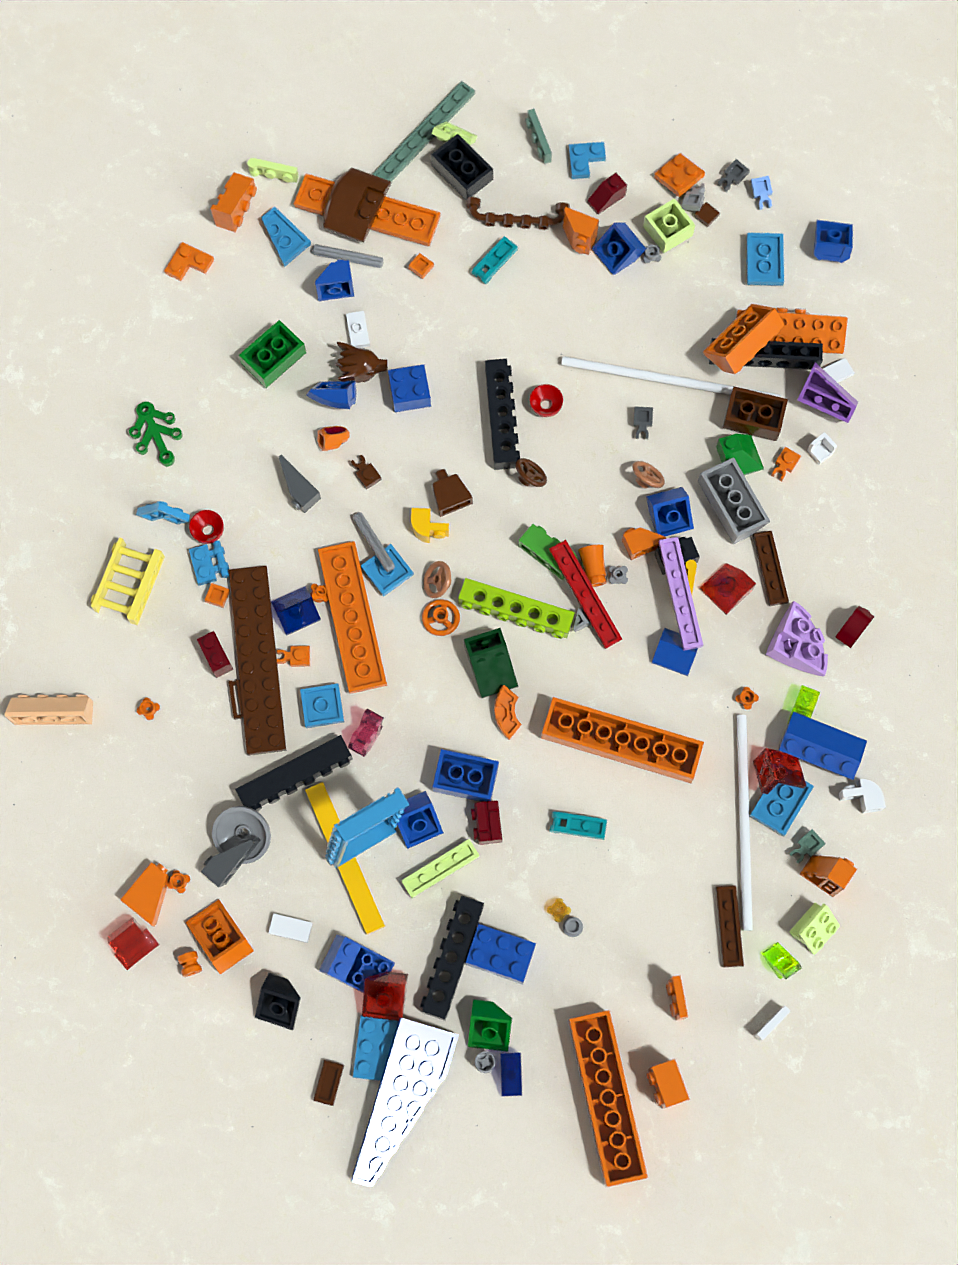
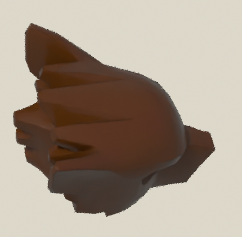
[336,342,388,383]

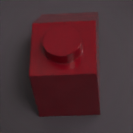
[587,172,627,215]

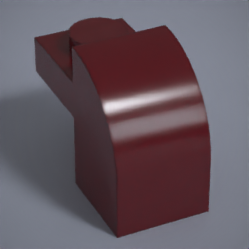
[835,606,875,648]

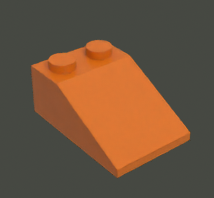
[185,900,254,974]

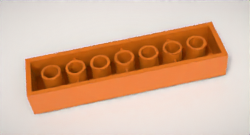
[541,697,704,783]
[568,1010,648,1187]

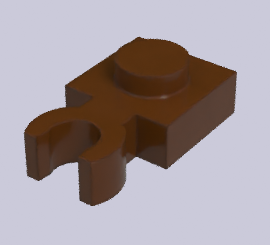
[351,455,382,490]

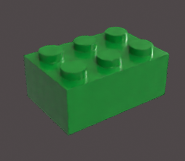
[239,320,306,388]

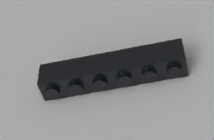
[235,735,353,812]

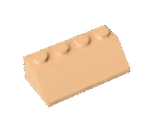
[5,694,93,725]

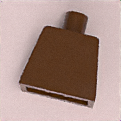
[432,469,473,517]

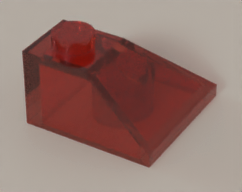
[700,563,756,615]
[362,971,408,1021]

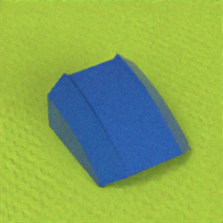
[814,220,853,263]
[306,381,357,409]

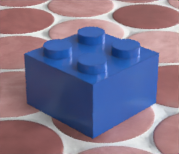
[388,364,431,413]

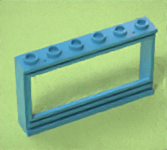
[325,787,410,868]

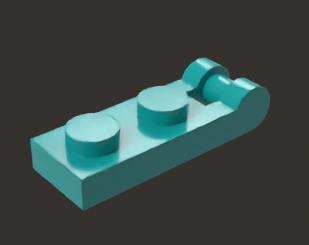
[471,236,518,284]
[549,811,607,840]

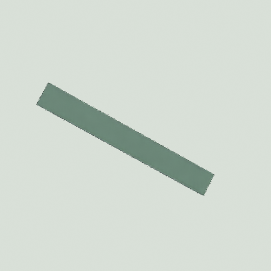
[372,81,475,182]

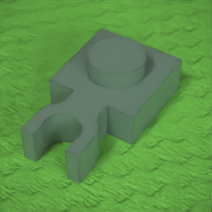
[790,829,826,864]

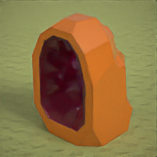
[317,426,350,451]

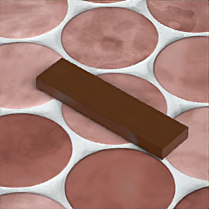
[753,531,789,607]
[715,885,744,968]

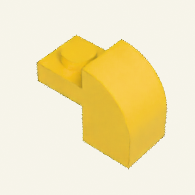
[411,508,449,543]

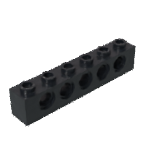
[709,338,823,369]
[485,358,520,470]
[420,895,484,1021]

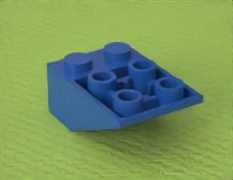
[319,934,395,1000]

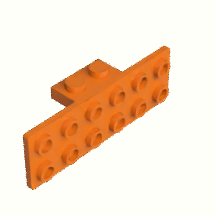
[736,307,848,354]

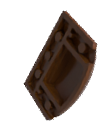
[323,168,392,243]

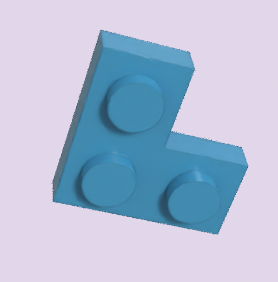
[569,142,606,179]
[136,501,190,525]

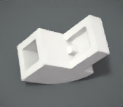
[839,779,886,814]

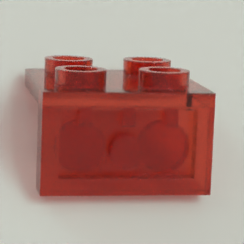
[753,748,806,794]

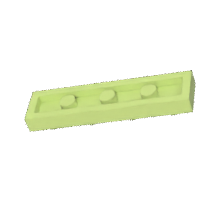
[401,839,480,898]

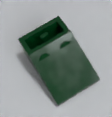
[464,628,518,698]

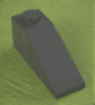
[279,455,321,513]
[201,837,261,888]

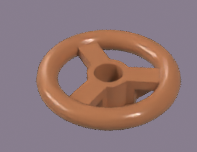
[632,461,665,488]
[423,561,451,598]

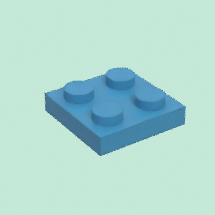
[361,544,414,597]
[300,683,344,728]

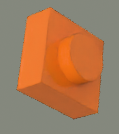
[408,253,434,279]
[205,583,230,608]

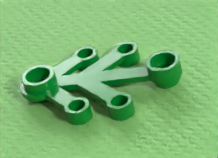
[129,402,183,467]

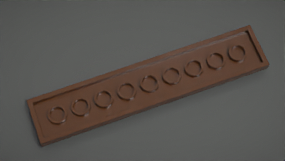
[229,565,287,756]

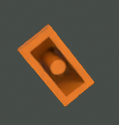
[622,527,666,560]

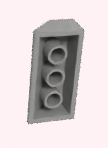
[698,458,770,544]

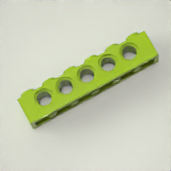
[458,578,575,639]

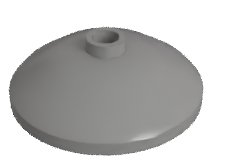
[212,806,271,864]

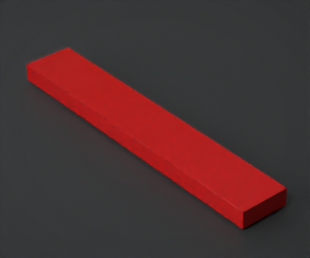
[549,539,622,649]

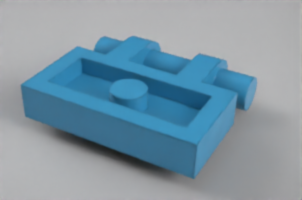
[189,541,229,586]

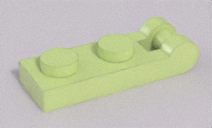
[247,158,299,183]

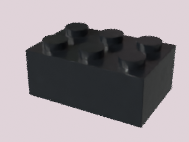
[431,133,493,201]

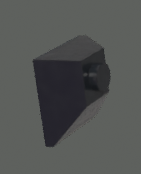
[255,973,301,1030]

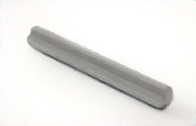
[313,244,383,268]
[353,512,395,572]

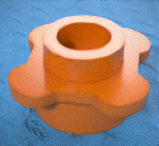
[311,584,329,603]
[735,687,759,710]
[137,698,160,720]
[167,870,191,893]

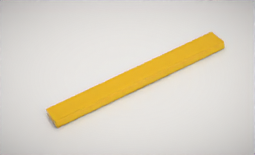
[305,782,385,935]

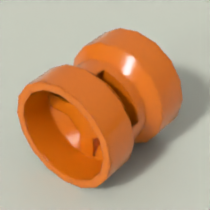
[177,951,202,977]

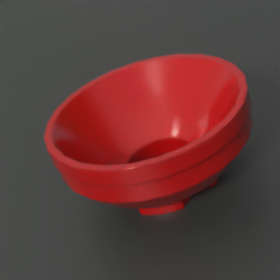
[529,384,563,417]
[189,510,224,544]

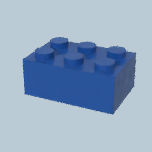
[432,749,499,802]
[465,924,536,984]

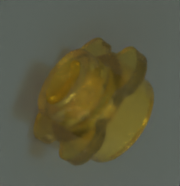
[547,898,571,922]

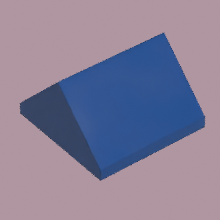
[652,628,698,676]

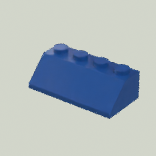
[779,711,867,780]

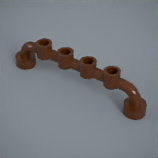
[466,197,570,230]

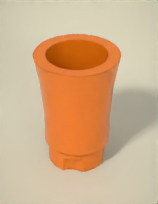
[578,544,606,587]

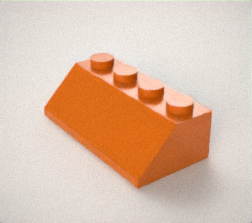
[703,304,784,374]

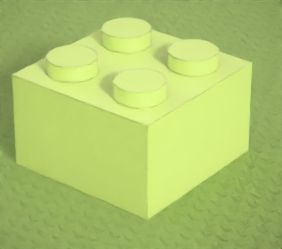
[643,198,695,253]

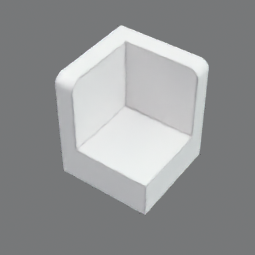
[807,432,837,465]

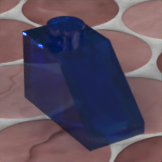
[500,1053,522,1097]

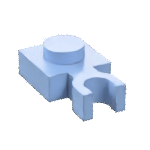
[751,176,773,210]

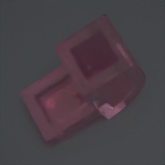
[348,708,384,757]

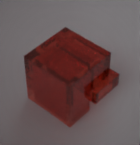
[107,917,159,970]

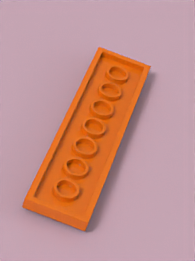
[294,173,441,247]
[318,541,387,694]

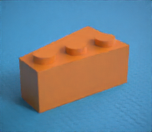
[799,855,857,897]

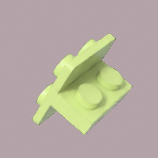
[789,903,840,955]

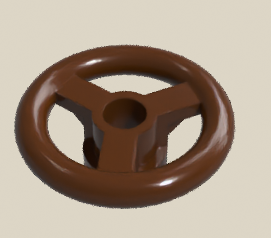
[515,458,547,487]

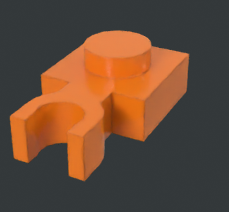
[771,447,801,482]
[277,646,310,667]

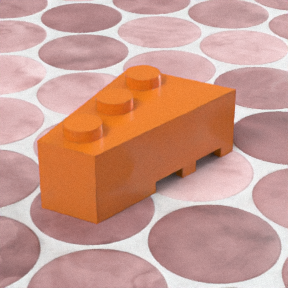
[211,172,257,233]

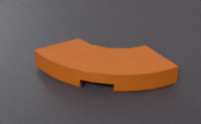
[494,685,522,740]

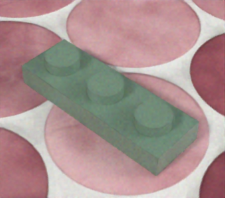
[525,109,552,164]

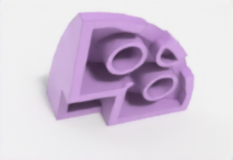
[766,601,828,676]

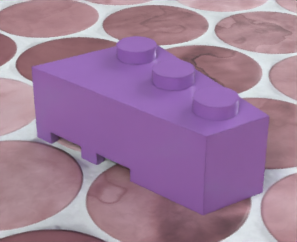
[798,362,858,423]

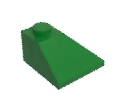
[716,433,764,475]
[468,999,512,1052]

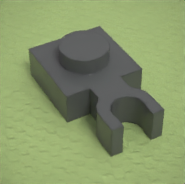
[718,159,750,192]
[634,407,653,440]

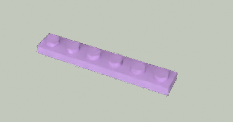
[659,537,703,650]

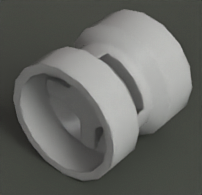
[475,1052,495,1073]

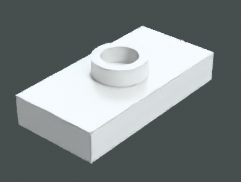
[346,311,370,348]

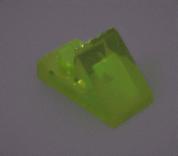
[762,942,802,980]

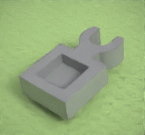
[682,183,705,211]

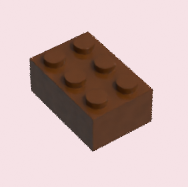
[723,386,788,441]

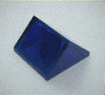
[271,586,321,636]

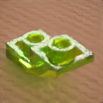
[787,685,820,724]

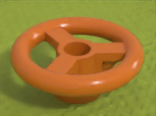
[422,599,460,636]

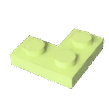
[432,121,477,145]

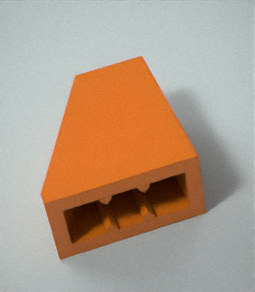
[120,862,170,927]

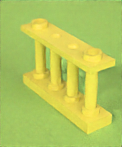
[91,537,165,626]

